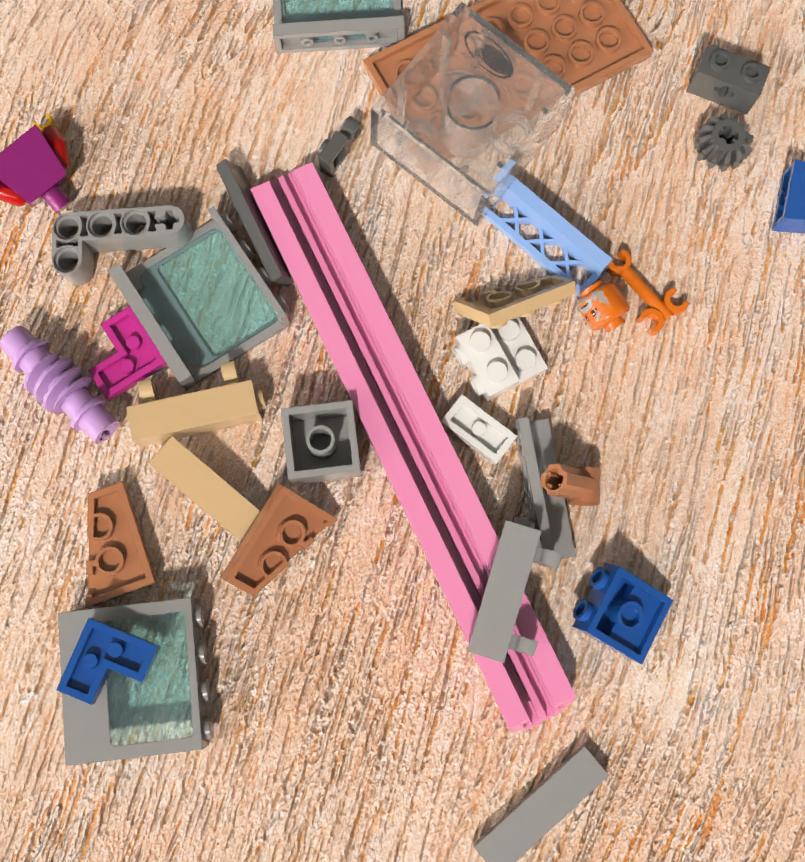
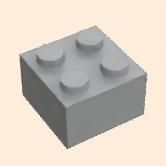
[281,400,362,485]

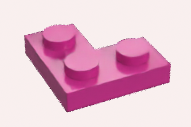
[88,306,168,402]

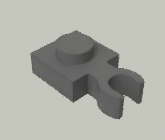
[317,116,362,178]

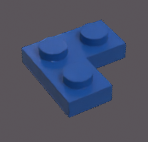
[56,618,161,705]

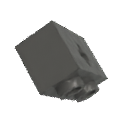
[686,44,771,115]

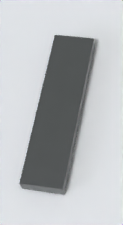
[216,159,294,287]

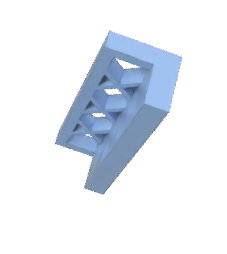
[480,172,613,299]

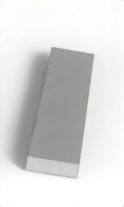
[473,745,610,862]

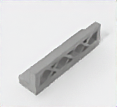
[513,417,576,559]

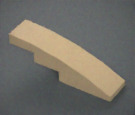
[148,436,260,542]

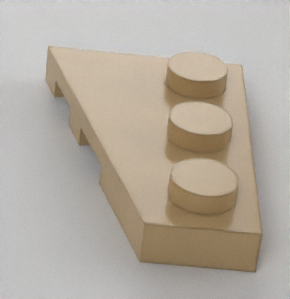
[453,274,577,329]

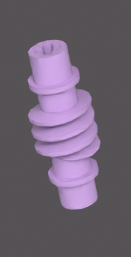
[0,326,120,444]

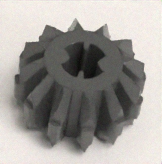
[694,112,754,173]

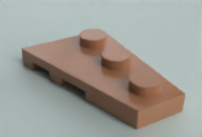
[85,481,158,608]
[220,483,339,596]

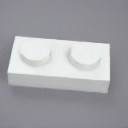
[441,394,517,466]

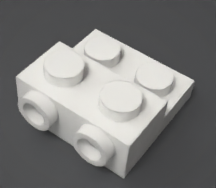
[453,317,548,402]

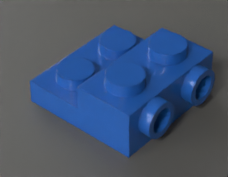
[572,563,674,665]

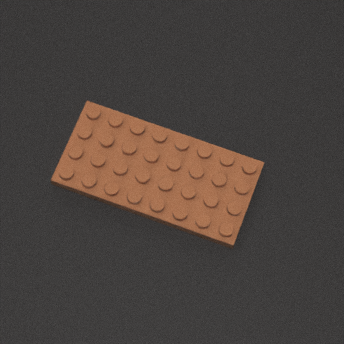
[363,0,654,173]

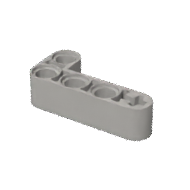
[52,205,193,286]

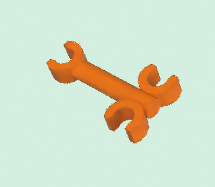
[606,249,689,336]

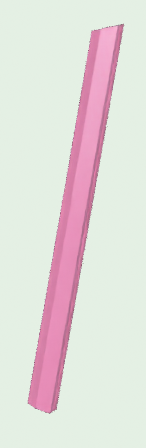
[250,162,576,732]

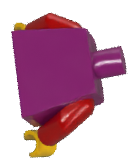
[0,114,72,214]

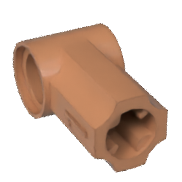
[541,463,600,506]

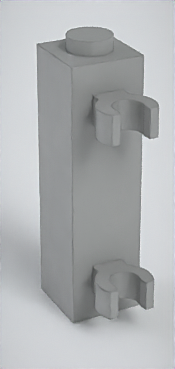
[467,517,563,663]

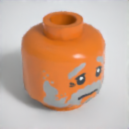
[577,279,629,333]

